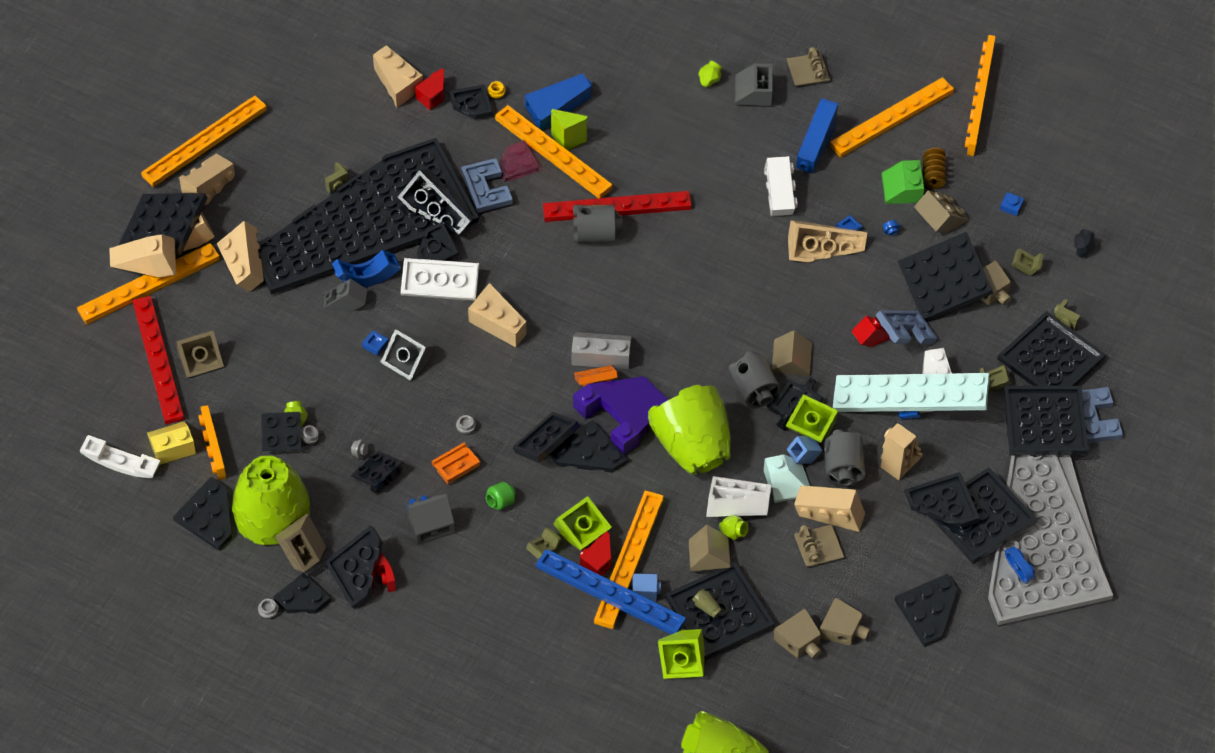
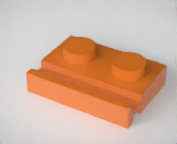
[574,365,618,387]
[432,442,480,484]

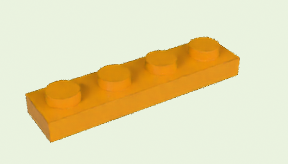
[198,405,226,480]

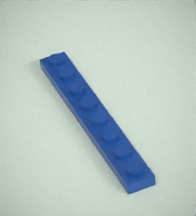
[536,549,686,634]

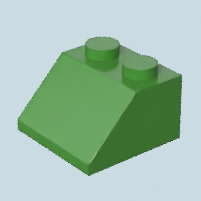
[882,160,924,204]

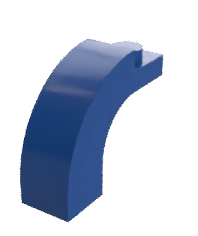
[332,250,401,288]

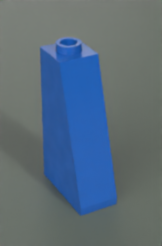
[525,74,593,131]
[796,98,838,173]

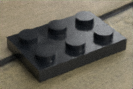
[513,411,580,463]

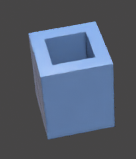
[787,436,823,464]
[633,574,661,602]

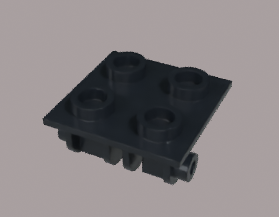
[261,412,302,451]
[351,451,403,493]

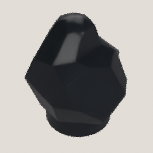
[1074,229,1095,258]

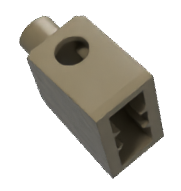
[981,260,1012,306]
[820,598,870,646]
[774,609,822,659]

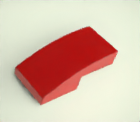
[377,553,396,592]

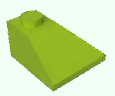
[786,394,838,443]
[658,629,705,679]

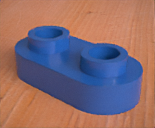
[1005,546,1035,583]

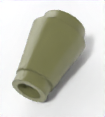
[692,589,722,618]

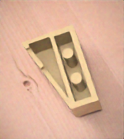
[373,45,423,108]
[179,153,235,206]
[217,221,264,292]
[468,283,526,347]
[881,423,923,480]
[794,486,865,532]

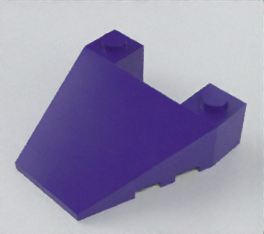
[573,376,668,455]

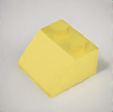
[147,421,196,465]

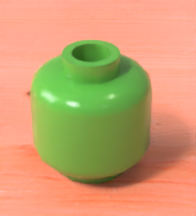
[485,481,516,510]

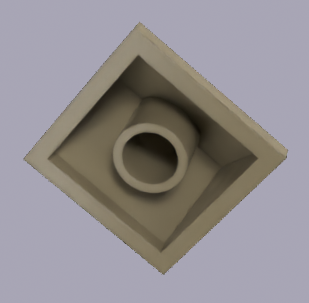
[176,330,224,378]
[772,330,812,376]
[689,525,730,571]

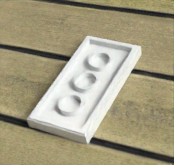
[401,258,479,301]

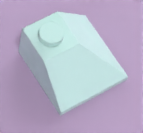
[764,454,810,503]

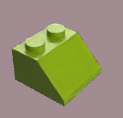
[553,496,612,551]

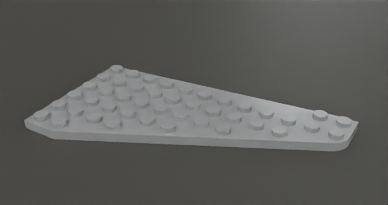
[988,455,1113,625]

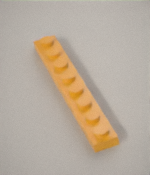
[965,35,995,156]
[829,77,954,158]
[141,95,267,187]
[495,105,612,198]
[77,243,220,325]
[594,490,664,629]

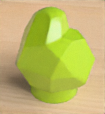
[698,61,722,87]
[284,401,308,428]
[719,515,748,540]

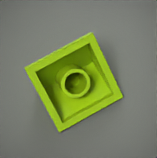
[551,109,587,150]

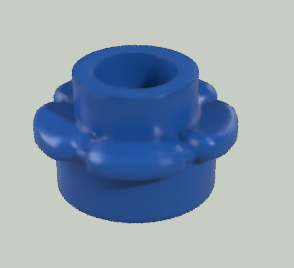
[883,220,901,236]

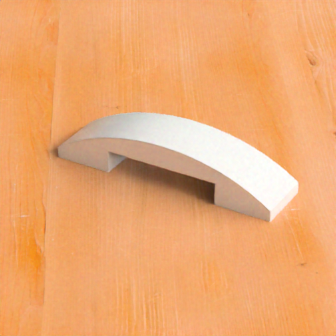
[80,435,160,478]

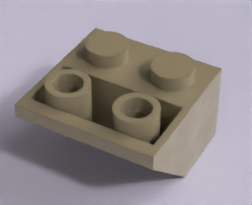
[914,191,968,234]
[275,514,327,572]

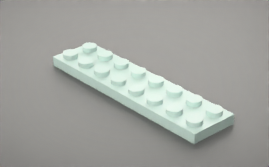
[833,373,990,412]

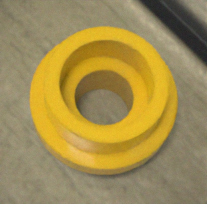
[488,81,506,98]

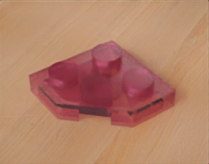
[499,140,539,182]

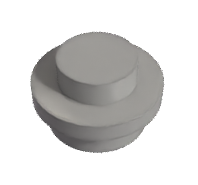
[456,415,476,434]
[301,425,318,444]
[351,439,368,459]
[258,599,278,618]

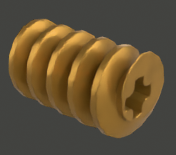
[922,148,946,189]

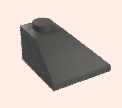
[381,329,436,381]

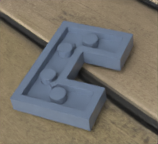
[461,158,513,213]
[876,310,937,344]
[1082,387,1123,443]

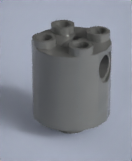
[573,204,622,242]
[729,351,781,408]
[824,430,865,486]

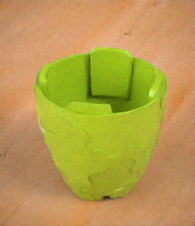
[648,384,730,475]
[232,455,310,546]
[681,711,769,753]

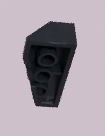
[398,169,472,235]

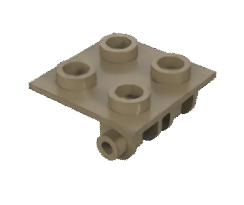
[786,47,830,86]
[794,525,844,568]

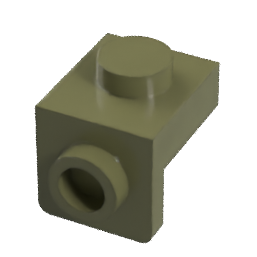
[325,162,349,194]
[1012,248,1044,276]
[1054,299,1080,331]
[980,365,1011,392]
[526,527,561,559]

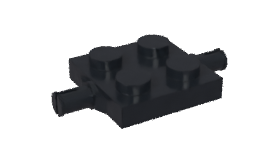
[770,377,823,429]

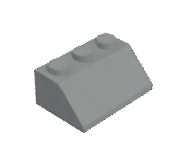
[572,332,632,369]

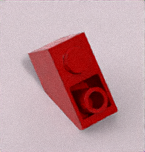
[415,68,445,110]
[851,316,890,347]
[579,531,611,576]

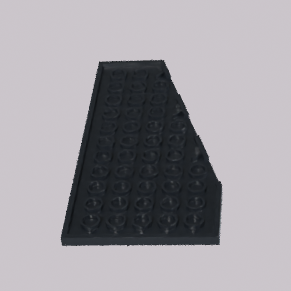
[258,138,479,294]

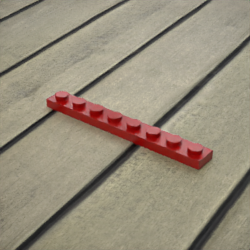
[543,191,691,222]
[132,296,184,425]

